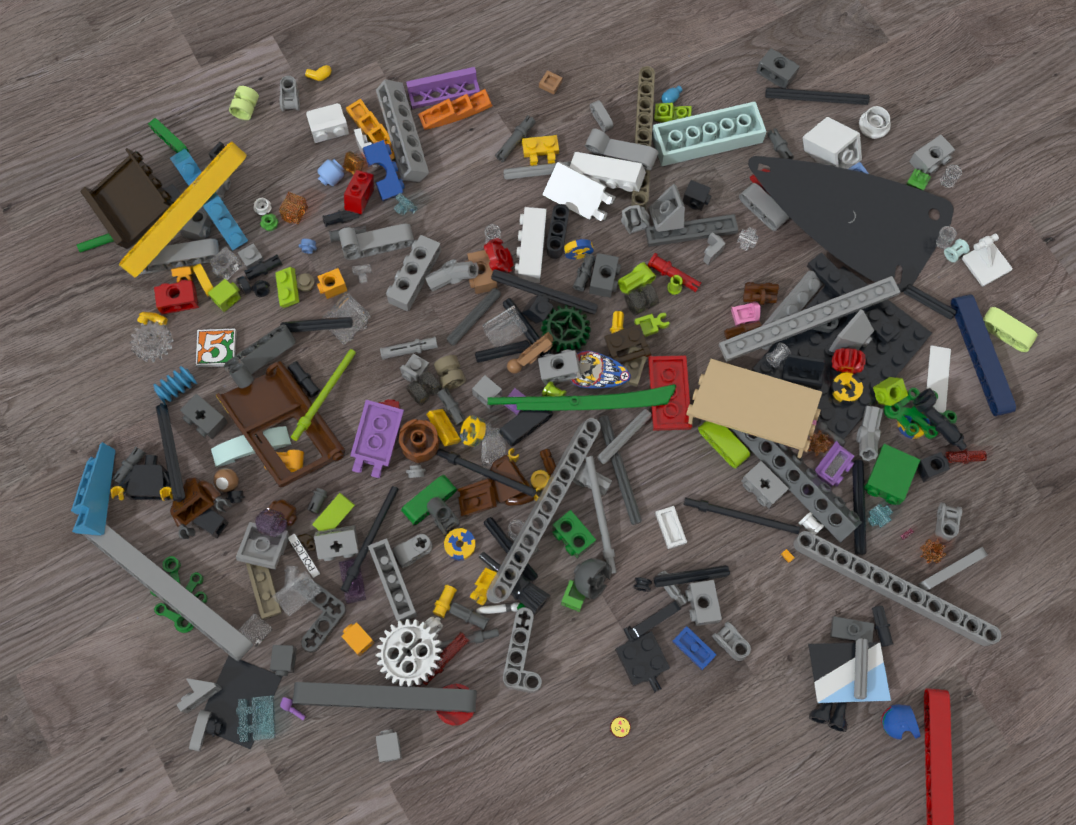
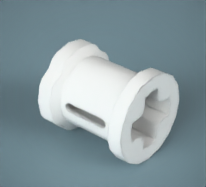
[799,512,824,534]

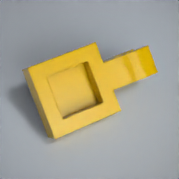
[470,567,497,606]

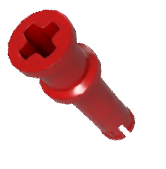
[647,253,702,293]

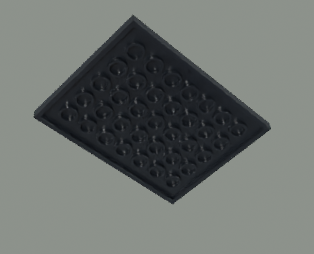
[752,266,932,440]

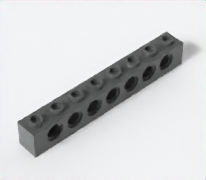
[730,428,862,543]

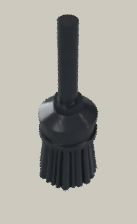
[479,551,551,616]

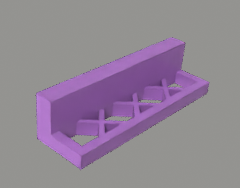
[406,67,480,109]

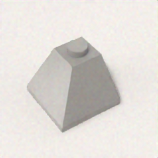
[829,309,874,352]

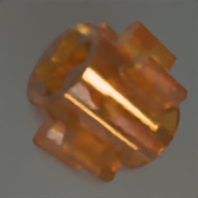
[807,430,831,455]
[920,539,946,564]

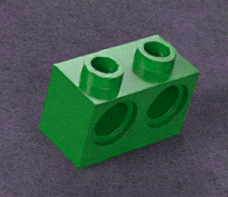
[552,510,596,559]

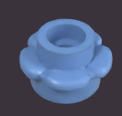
[299,239,317,254]

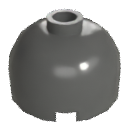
[574,558,612,600]

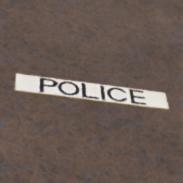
[288,534,320,578]

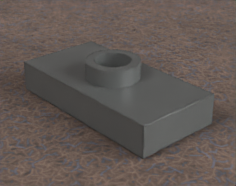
[830,616,874,642]

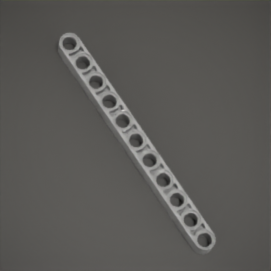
[487,418,601,603]
[82,525,253,662]
[793,531,1001,646]

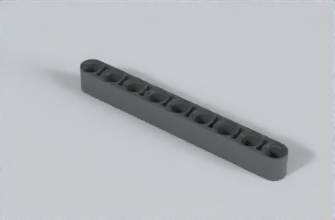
[292,682,477,713]

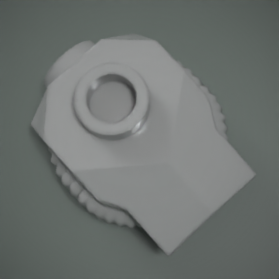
[621,205,650,234]

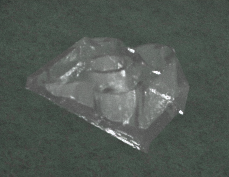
[321,292,371,345]

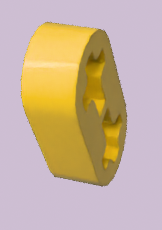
[192,263,214,297]

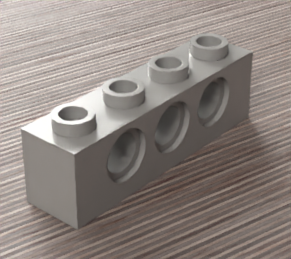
[180,166,231,241]
[386,235,441,312]
[368,538,418,623]

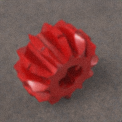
[832,348,866,374]

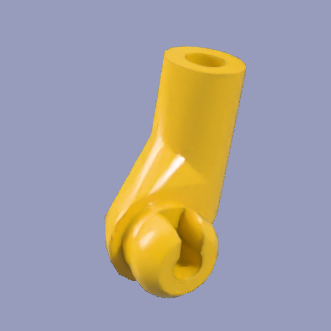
[305,65,332,81]
[137,312,168,326]

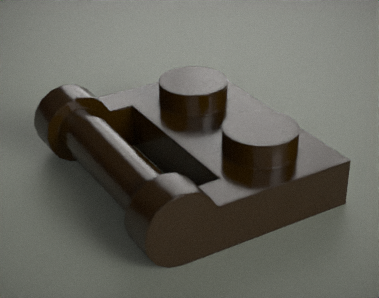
[604,324,651,364]

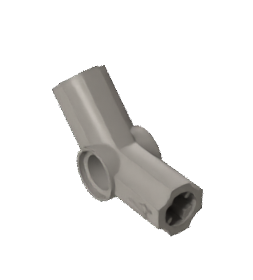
[425,259,479,292]
[856,406,883,461]

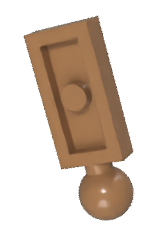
[507,332,553,374]

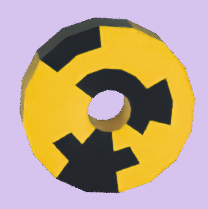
[831,372,863,404]

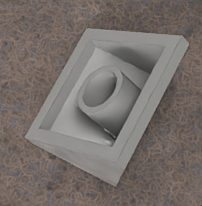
[648,184,685,232]

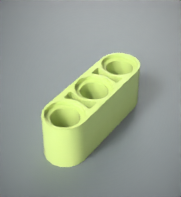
[983,307,1038,352]

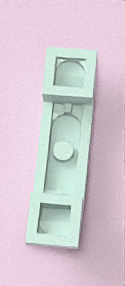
[211,426,292,468]

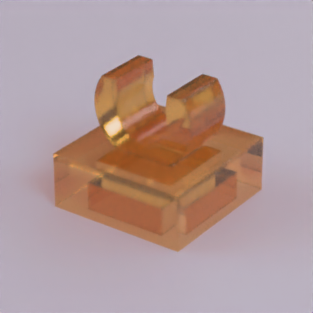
[343,151,366,175]

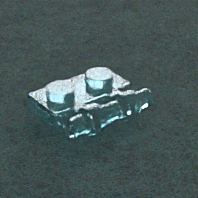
[236,695,276,742]

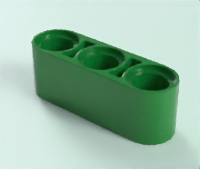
[401,475,457,525]

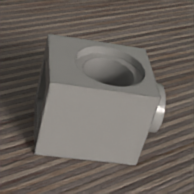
[472,375,502,409]
[376,729,402,763]

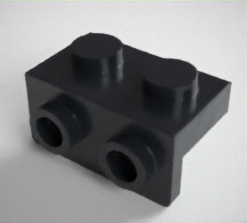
[783,354,825,389]

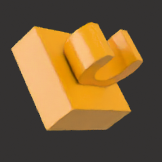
[171,265,194,283]

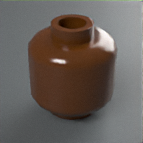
[266,499,297,528]

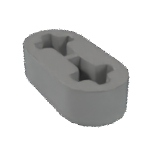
[590,100,613,132]
[189,710,211,752]

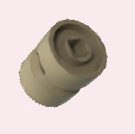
[434,355,466,390]

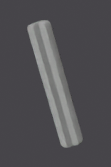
[854,638,868,700]

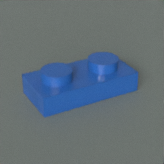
[672,626,716,670]

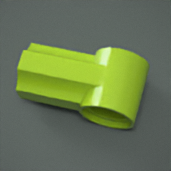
[618,262,656,294]

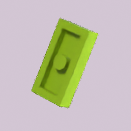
[275,266,299,308]

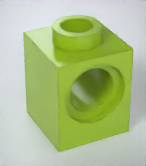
[208,279,241,312]
[873,377,908,406]

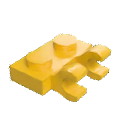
[522,135,559,166]

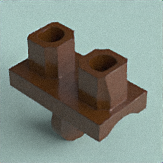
[743,282,779,305]

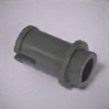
[307,488,328,514]

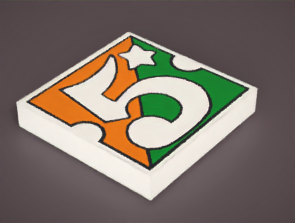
[196,329,237,367]

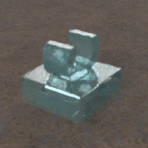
[394,193,418,216]

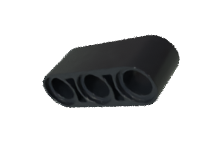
[547,204,569,259]
[499,410,553,447]

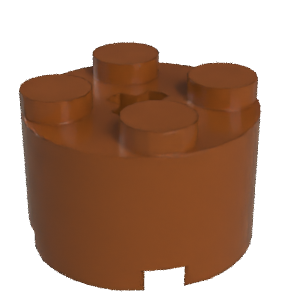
[399,419,439,463]

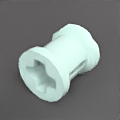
[944,239,970,262]

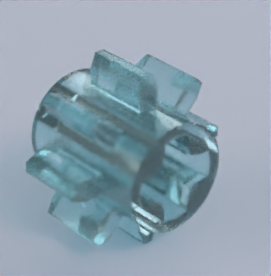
[867,504,893,528]

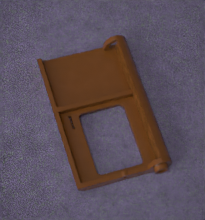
[216,361,345,488]

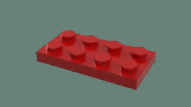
[648,355,692,431]

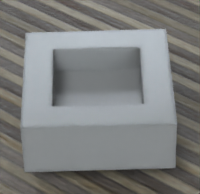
[237,243,264,269]

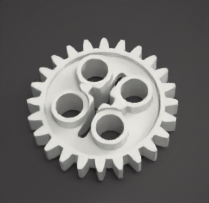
[376,619,443,687]

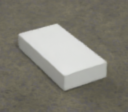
[655,506,687,550]

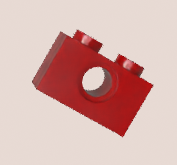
[344,170,374,214]
[154,280,199,315]

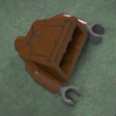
[170,477,232,539]

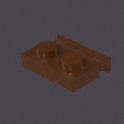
[457,479,497,517]

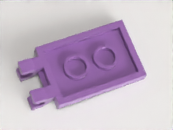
[350,400,404,478]

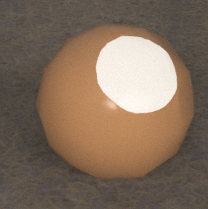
[213,468,239,492]

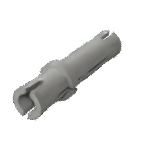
[380,336,438,360]

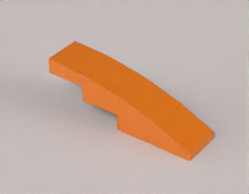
[418,89,493,130]

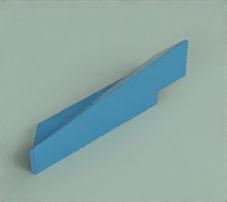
[71,442,115,535]

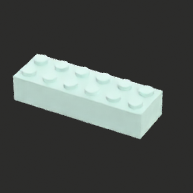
[652,102,767,167]

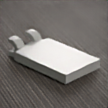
[543,162,616,221]

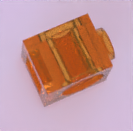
[279,192,308,224]

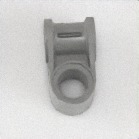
[279,76,300,111]
[935,502,962,543]
[392,534,432,568]
[712,622,751,661]

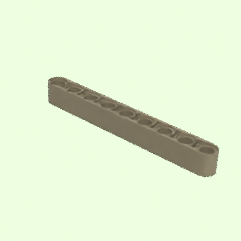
[631,66,655,210]

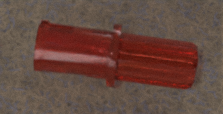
[946,449,987,464]

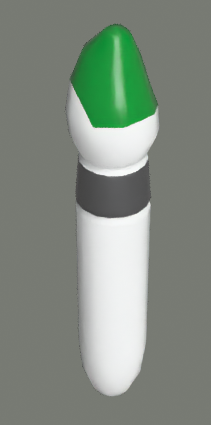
[476,602,525,614]

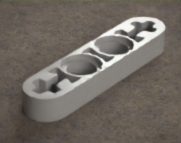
[918,547,988,591]

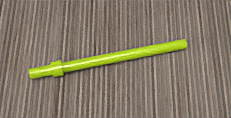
[291,349,356,441]

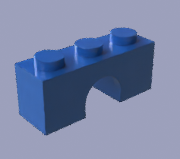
[362,140,405,201]

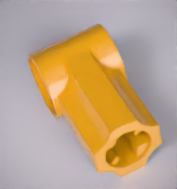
[264,450,304,472]

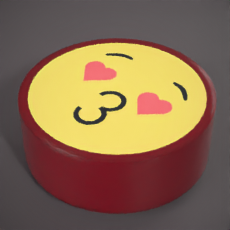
[610,717,631,738]

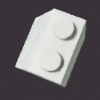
[803,117,862,169]

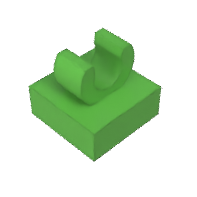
[906,169,931,191]

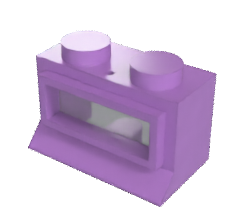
[814,441,854,487]

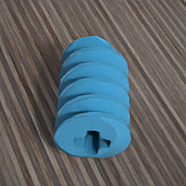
[153,366,198,405]

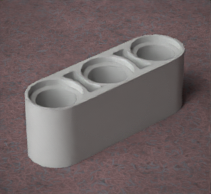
[739,183,789,231]

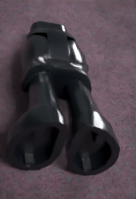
[913,388,967,451]
[809,702,848,732]

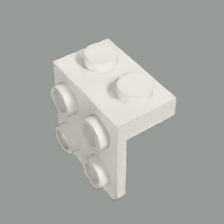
[306,103,349,143]

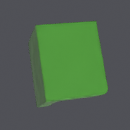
[561,580,585,612]

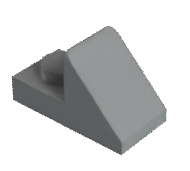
[177,678,222,714]

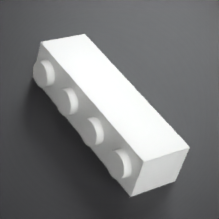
[570,152,646,192]
[515,207,546,283]

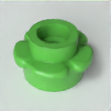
[260,214,278,231]

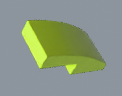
[655,103,692,123]
[312,493,355,531]

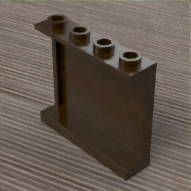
[80,148,173,249]

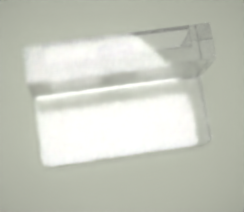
[483,306,528,347]
[481,423,506,466]
[272,571,321,616]

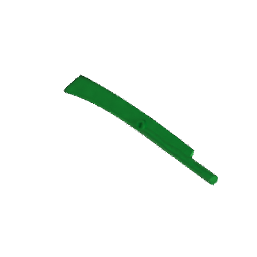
[487,384,676,411]

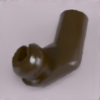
[289,533,316,551]

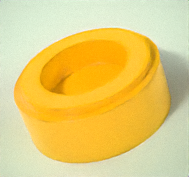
[531,470,550,491]

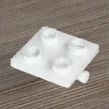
[962,234,1013,286]

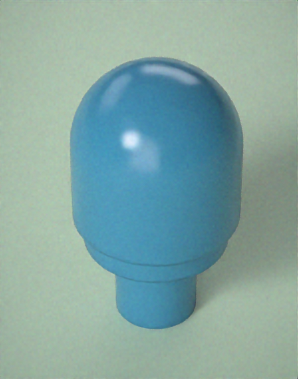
[661,86,683,103]

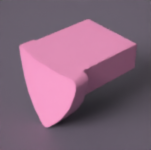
[731,302,760,326]

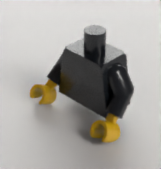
[111,455,173,501]

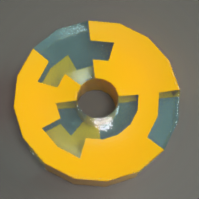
[460,415,486,447]

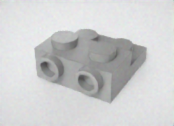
[236,522,289,570]

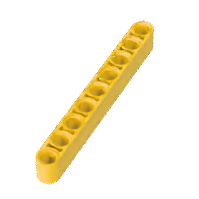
[119,142,247,278]

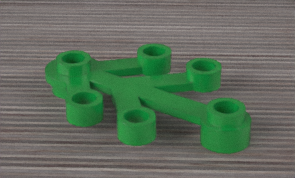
[884,388,957,439]
[150,556,208,633]

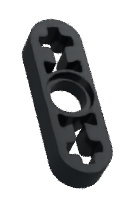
[629,600,681,639]

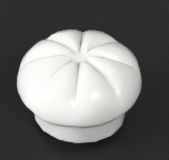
[859,106,891,139]

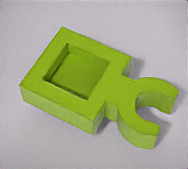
[634,313,670,337]

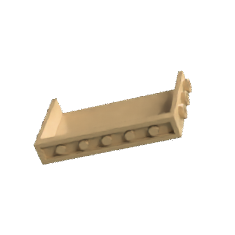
[686,359,822,458]

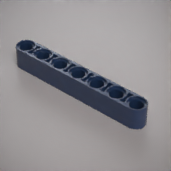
[951,294,1016,417]

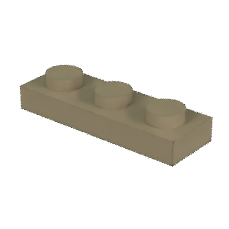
[246,563,282,620]

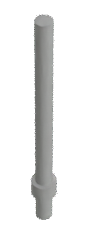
[585,456,617,574]

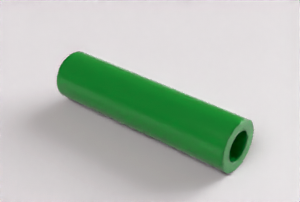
[77,233,114,253]

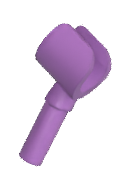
[280,697,306,720]

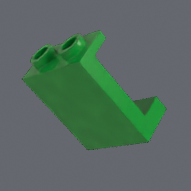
[864,444,920,505]

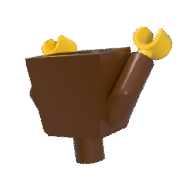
[487,448,542,506]

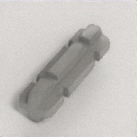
[658,570,687,607]

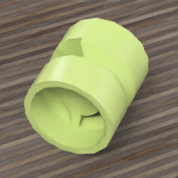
[229,86,259,120]

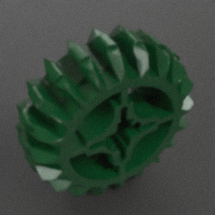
[541,304,591,353]

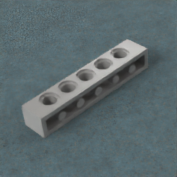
[376,79,429,182]

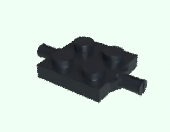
[615,626,670,693]

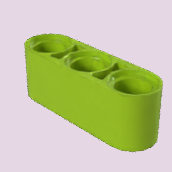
[698,421,750,469]

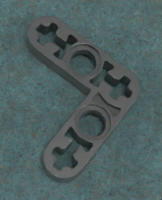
[296,577,346,653]

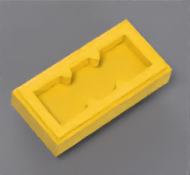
[426,409,461,446]

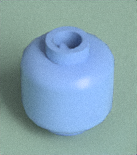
[317,159,344,186]

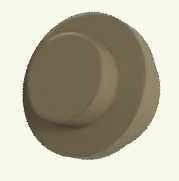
[296,273,315,292]

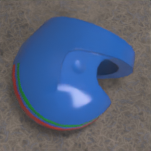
[881,704,920,740]

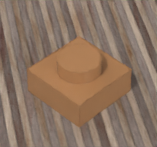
[539,70,563,95]

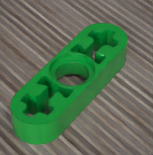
[148,118,189,153]

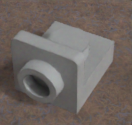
[703,232,726,266]
[400,353,430,383]

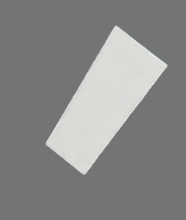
[927,346,951,413]

